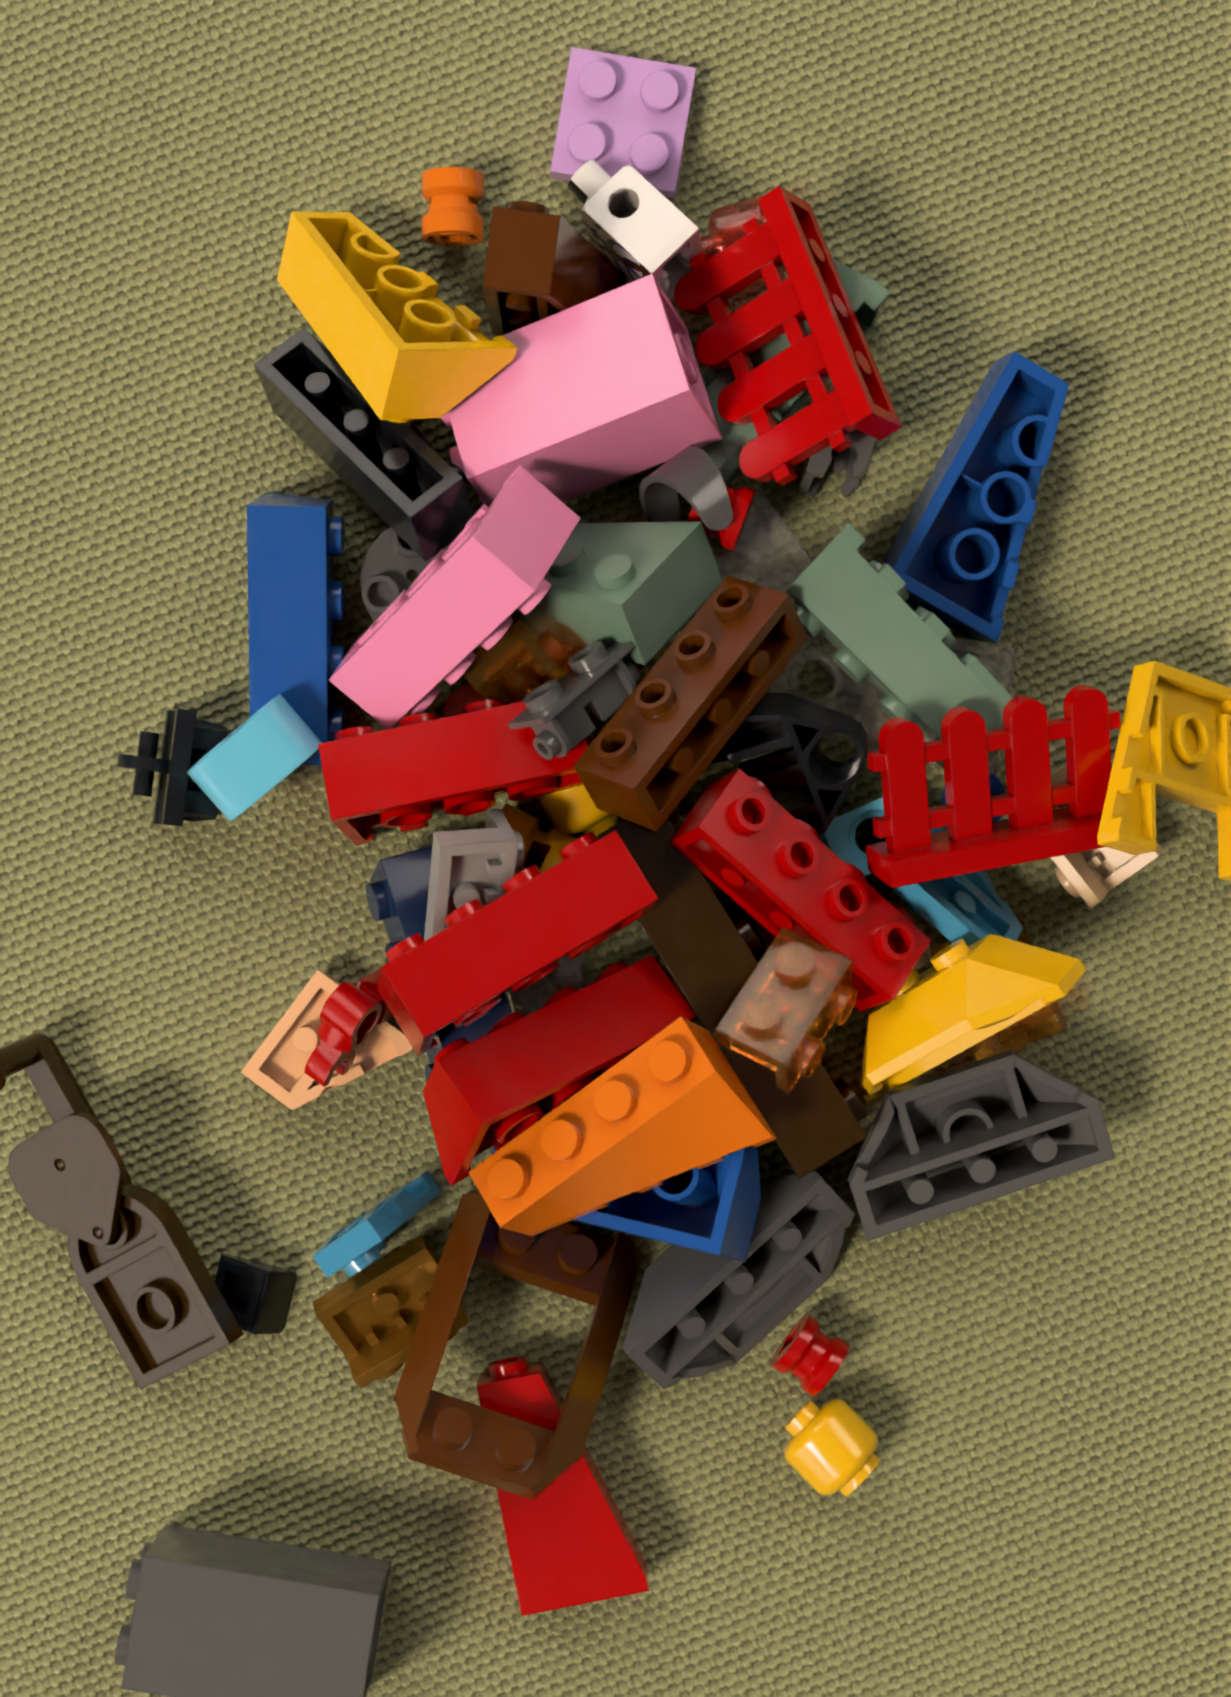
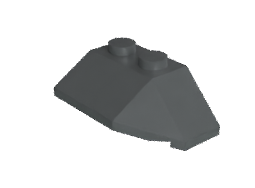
[848,1050,1115,1241]
[622,1171,855,1389]

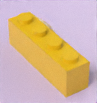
[277,211,517,423]

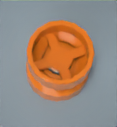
[422,167,484,247]

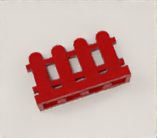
[674,186,902,485]
[866,685,1121,888]

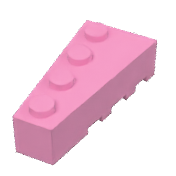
[329,465,580,729]

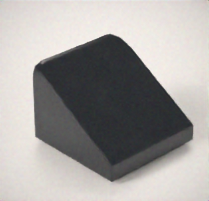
[215,1254,297,1334]

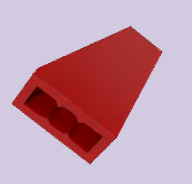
[477,1356,649,1616]

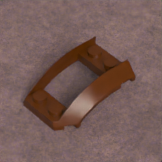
[393,1191,643,1500]

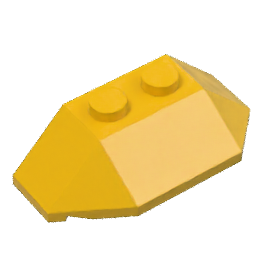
[858,934,1087,1105]

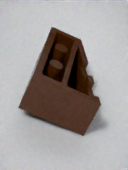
[482,201,626,335]

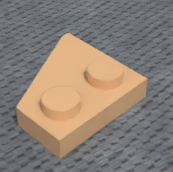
[241,969,413,1110]

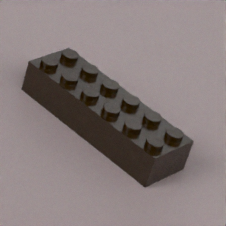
[596,808,868,1179]

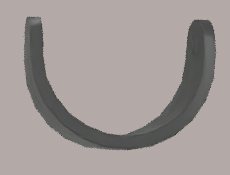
[639,446,733,531]

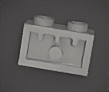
[424,809,524,941]

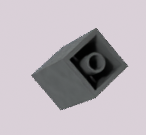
[115,1524,391,1697]

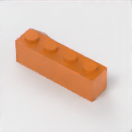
[468,1016,777,1236]

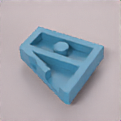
[891,826,1023,946]
[312,1170,442,1278]

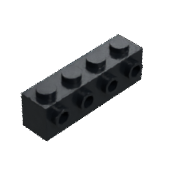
[254,327,474,562]

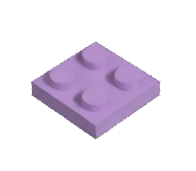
[550,47,696,199]

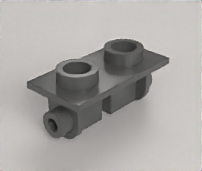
[507,641,641,760]

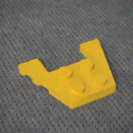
[1097,661,1231,882]

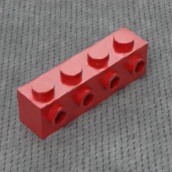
[668,768,931,1011]

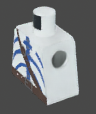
[568,160,702,301]

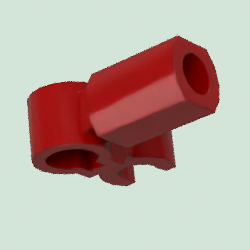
[304,968,393,1087]

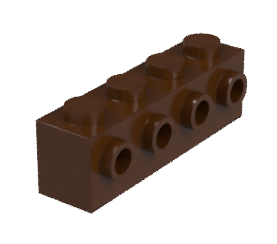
[573,575,808,832]

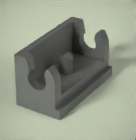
[797,429,879,497]

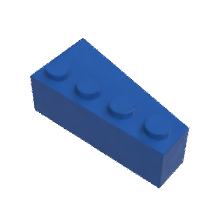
[881,351,1069,645]

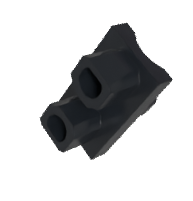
[117,709,227,826]

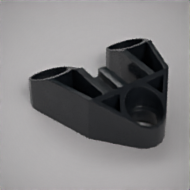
[711,693,868,836]

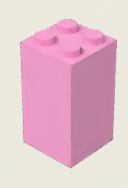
[441,274,723,507]

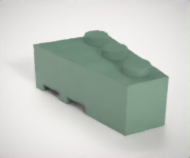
[509,521,722,665]

